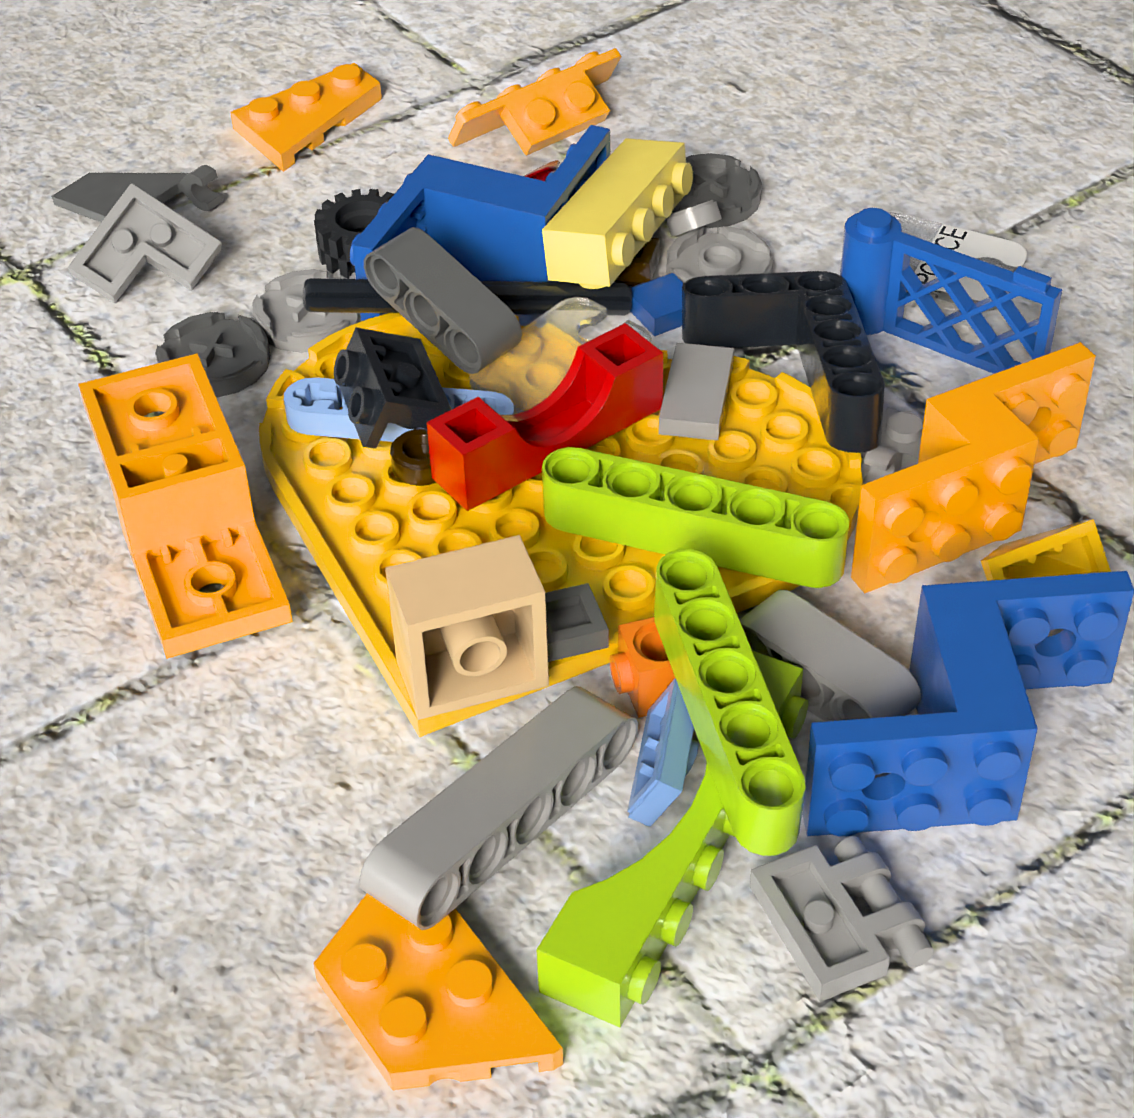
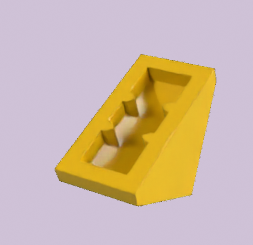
[981,519,1111,581]

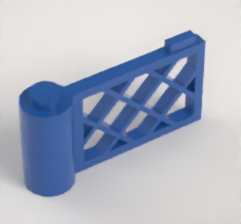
[840,208,1062,374]

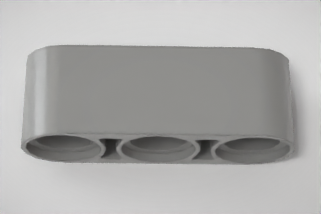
[740,590,921,722]

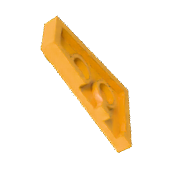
[231,63,382,172]

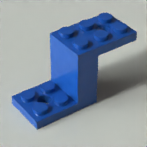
[350,125,611,321]
[802,571,1134,837]

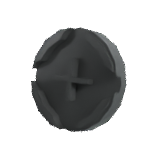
[671,153,762,228]
[155,312,271,398]

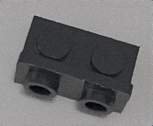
[334,327,452,449]

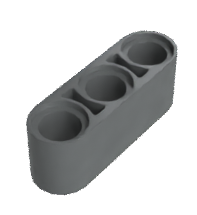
[364,227,522,374]

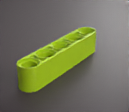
[542,447,849,588]
[654,549,806,856]

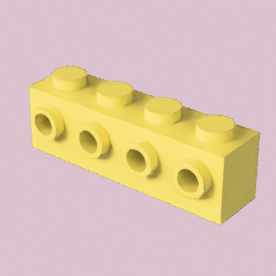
[542,138,693,289]

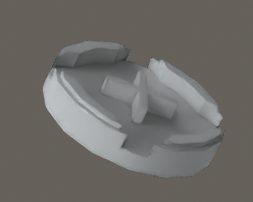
[252,269,361,353]

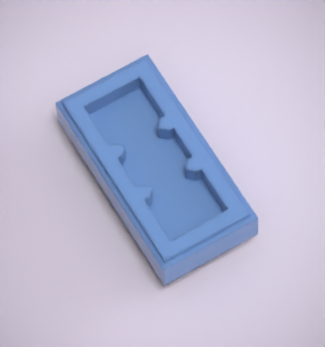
[627,678,699,827]

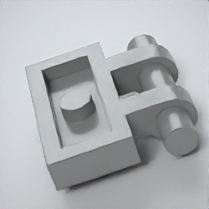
[750,836,934,1002]

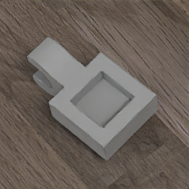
[861,407,924,485]

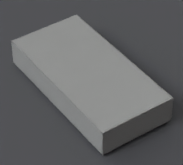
[658,343,734,440]

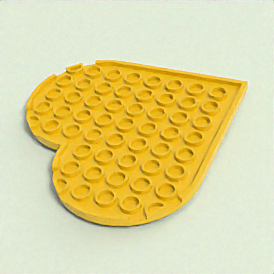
[259,313,863,737]

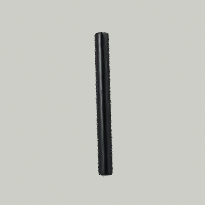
[302,278,632,316]

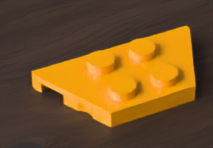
[313,894,563,1090]

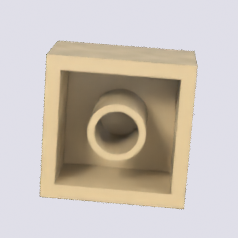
[385,535,549,720]

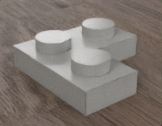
[68,183,222,303]

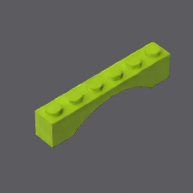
[536,651,809,1028]

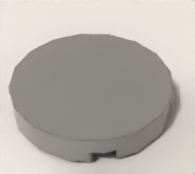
[666,226,773,283]

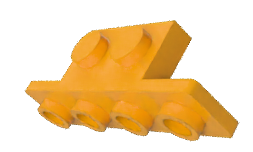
[448,48,622,156]

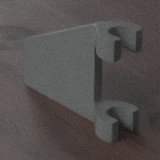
[51,165,224,222]

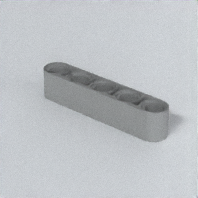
[359,686,638,930]

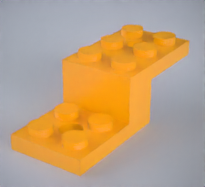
[851,342,1096,594]
[78,353,293,659]

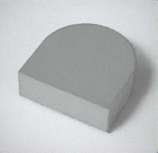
[666,200,722,237]

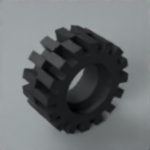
[314,189,394,279]

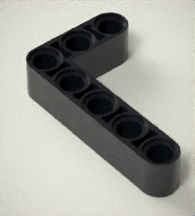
[682,271,885,453]

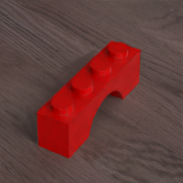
[427,323,664,512]

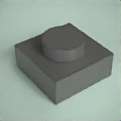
[545,583,609,662]

